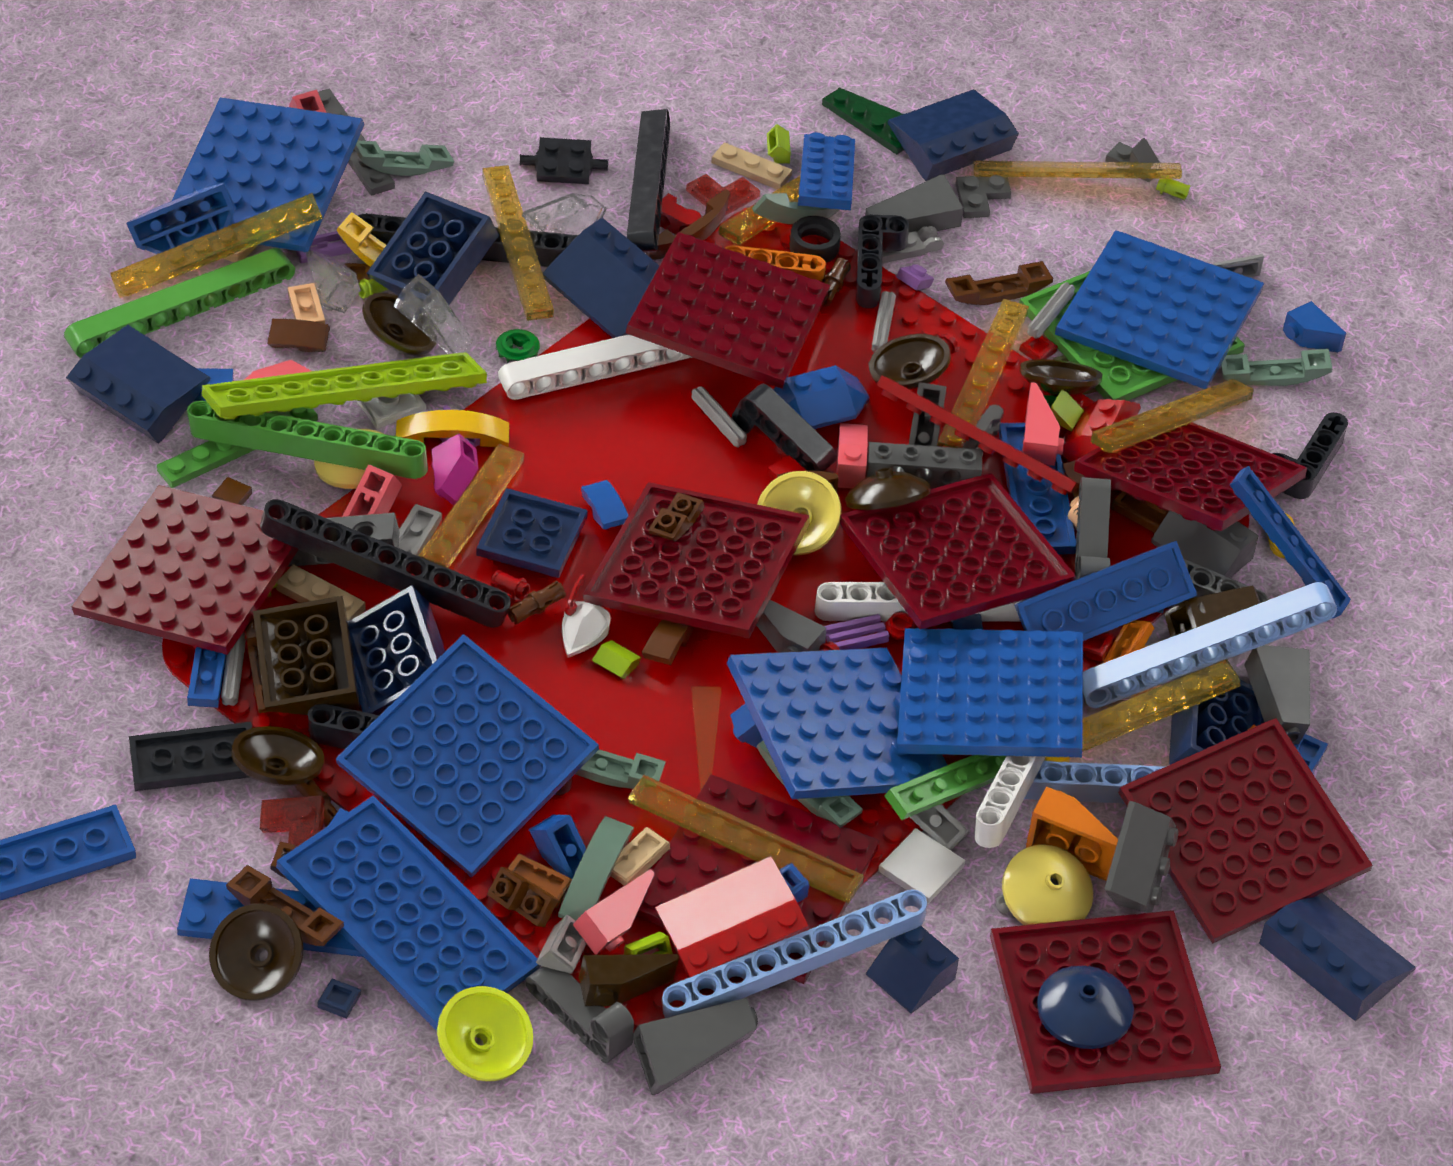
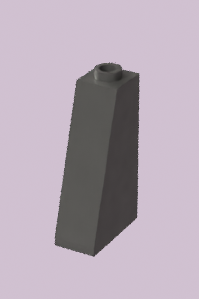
[865,175,964,232]
[1244,645,1310,744]
[633,998,758,1095]

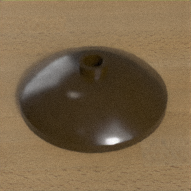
[362,293,438,355]
[869,334,951,390]
[1020,359,1103,397]
[845,468,931,510]
[231,726,324,787]
[209,904,304,1001]

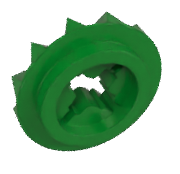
[496,329,540,363]

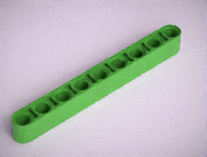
[64,248,296,358]
[187,401,428,479]

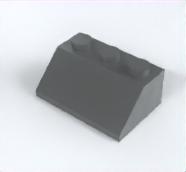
[1151,511,1259,578]
[1104,801,1179,913]

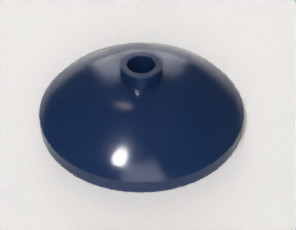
[1037,966,1134,1049]

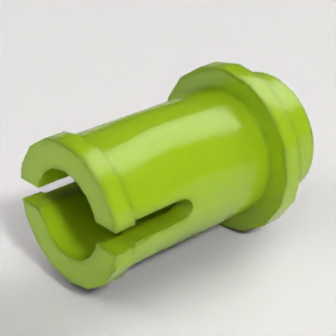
[1156,174,1191,201]
[357,278,389,299]

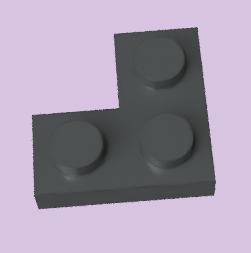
[955,175,1011,218]

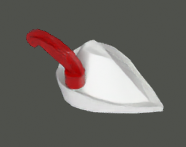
[562,574,611,657]

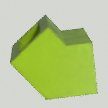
[766,124,791,164]
[592,640,641,680]
[624,931,673,955]

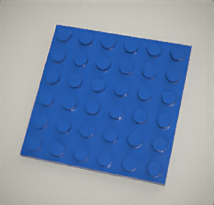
[172,97,365,253]
[1055,230,1264,390]
[897,628,1083,758]
[336,634,599,877]
[727,648,948,799]

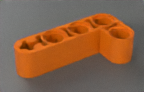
[725,246,826,282]

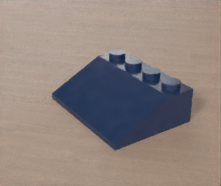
[887,89,1019,181]
[367,191,499,318]
[541,217,659,338]
[66,325,211,444]
[348,585,445,715]
[1169,665,1265,765]
[1259,893,1416,1021]

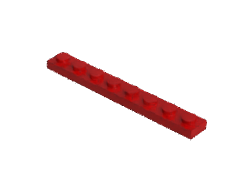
[877,375,1080,496]

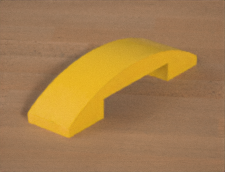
[337,212,386,267]
[396,410,509,447]

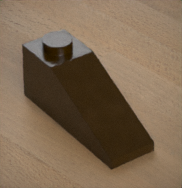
[579,954,679,1007]

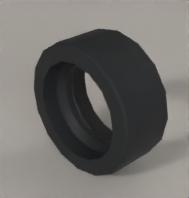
[789,216,841,263]

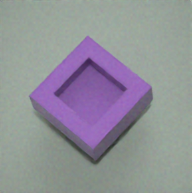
[896,264,934,290]

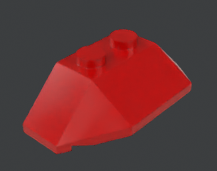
[1062,399,1141,462]

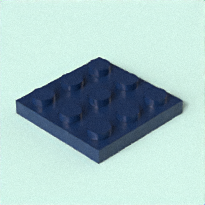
[476,488,588,578]

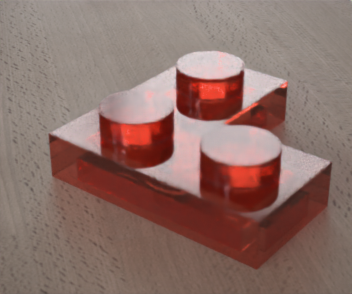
[686,174,760,216]
[259,796,325,846]

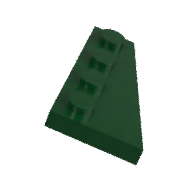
[822,87,904,155]

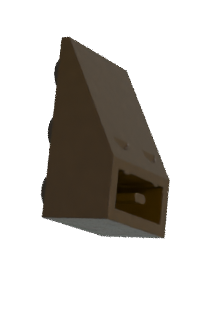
[1164,585,1260,637]

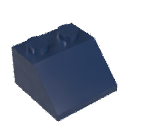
[866,926,959,1014]

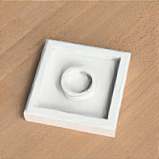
[356,393,426,429]
[878,828,966,904]

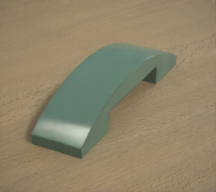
[354,140,455,176]
[752,193,840,224]
[1221,349,1332,386]
[757,741,863,828]
[575,750,666,789]
[558,816,634,921]

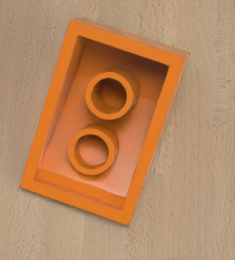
[1026,786,1118,881]

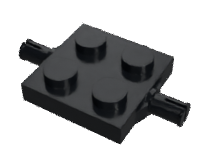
[520,137,609,184]

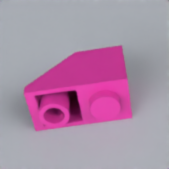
[432,434,478,505]

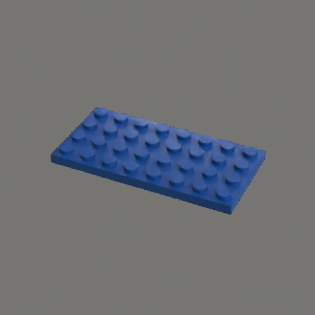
[276,795,541,1031]

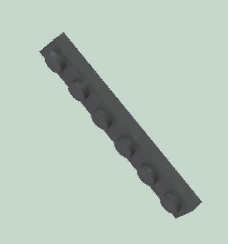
[318,88,395,196]

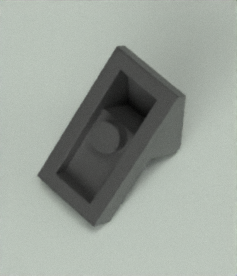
[1105,138,1163,182]

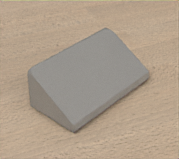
[1213,254,1264,277]
[910,804,970,850]
[536,915,587,974]

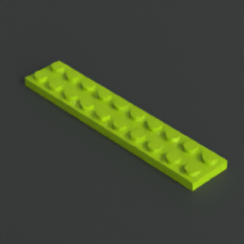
[202,352,487,419]

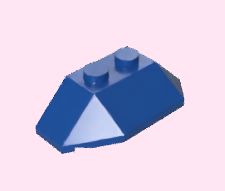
[126,183,236,260]
[773,365,870,429]

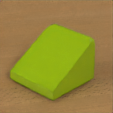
[1051,389,1084,431]

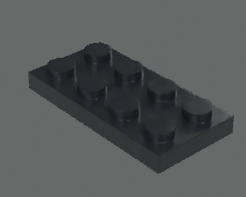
[129,722,252,791]

